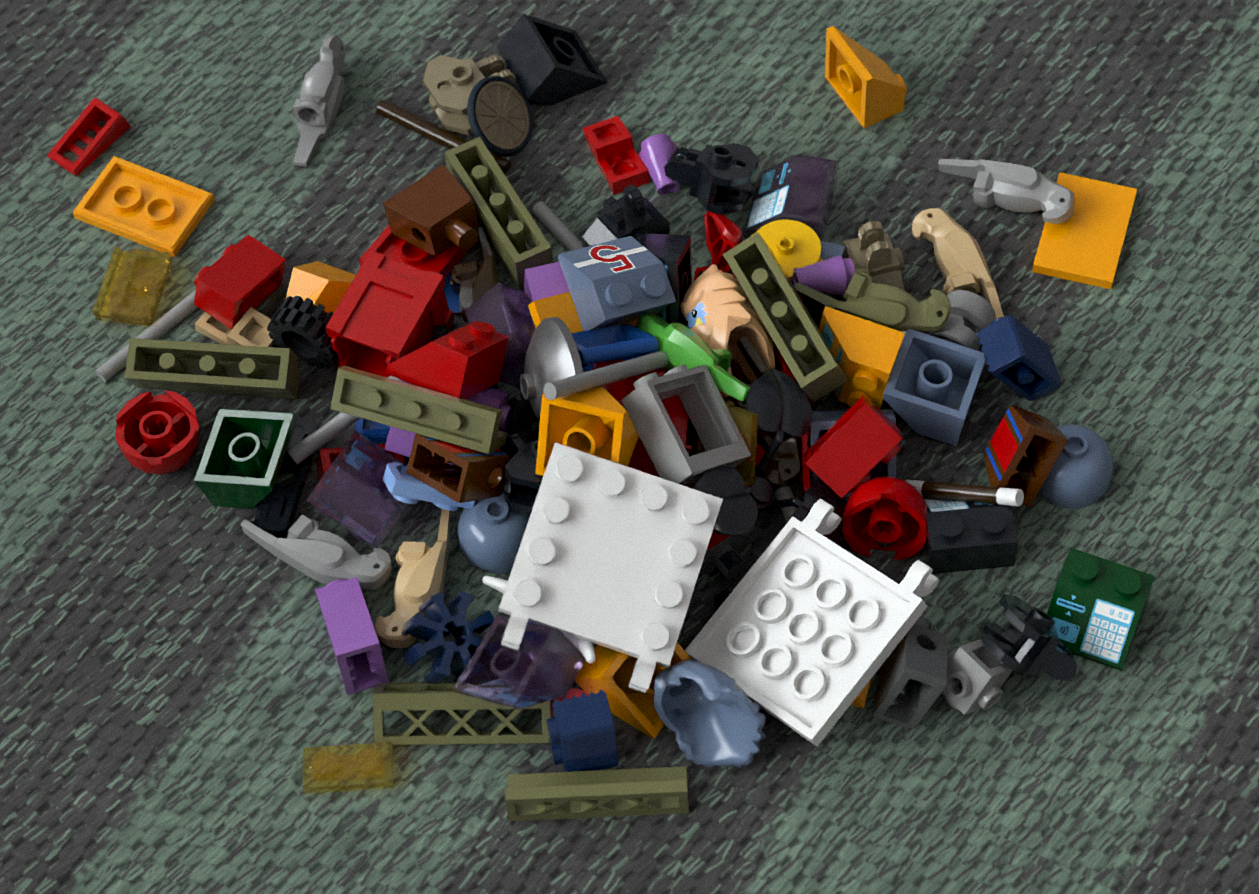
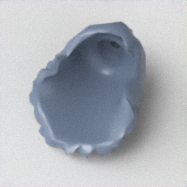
[654,659,766,767]

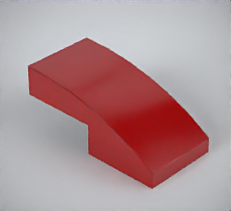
[582,116,650,195]

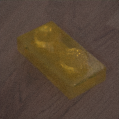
[303,742,394,794]

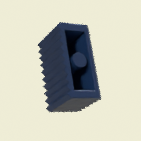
[976,315,1061,401]
[546,690,618,772]

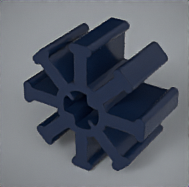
[402,592,497,683]

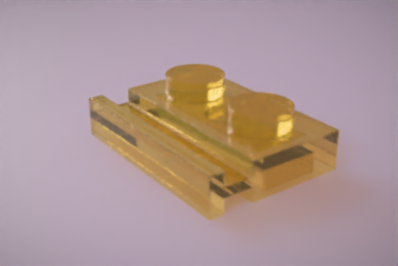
[93,247,173,326]

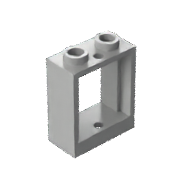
[621,365,751,486]

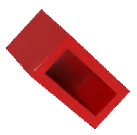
[194,234,286,330]
[804,395,903,499]

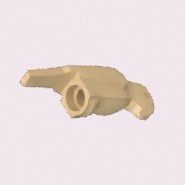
[912,208,1004,319]
[375,509,451,648]

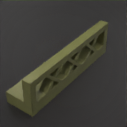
[330,366,508,454]
[373,680,553,745]
[505,766,689,821]

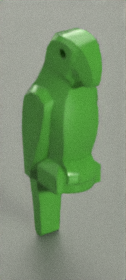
[636,313,750,401]

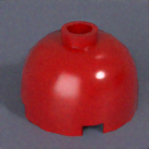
[115,391,201,475]
[843,477,927,560]

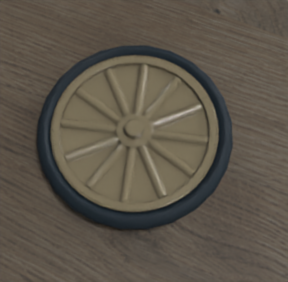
[467,76,533,156]

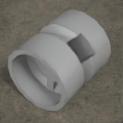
[927,290,995,351]

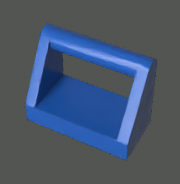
[571,323,658,373]

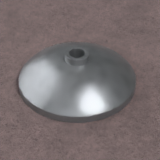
[520,317,583,421]

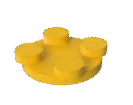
[750,219,822,281]

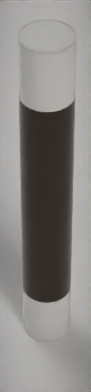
[906,480,1024,506]

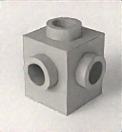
[941,639,1013,715]

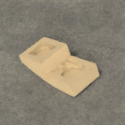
[195,307,276,347]

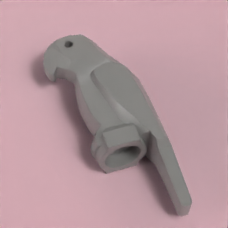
[293,34,345,167]
[938,159,1075,224]
[241,514,392,590]

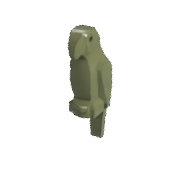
[794,268,951,331]

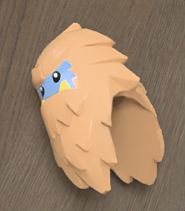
[680,264,775,398]

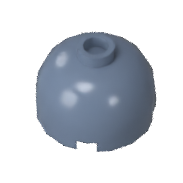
[1038,424,1114,509]
[457,490,531,574]

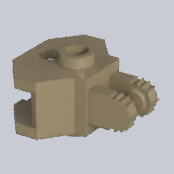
[423,54,517,135]
[842,221,905,290]

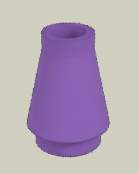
[639,134,680,195]
[793,255,855,296]

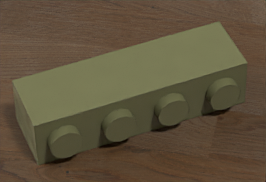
[444,137,553,292]
[723,232,849,402]
[125,338,301,399]

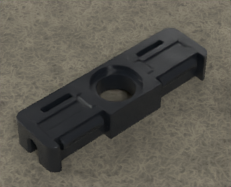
[250,419,318,539]

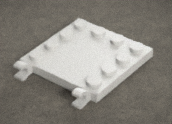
[498,442,723,693]
[685,499,939,747]

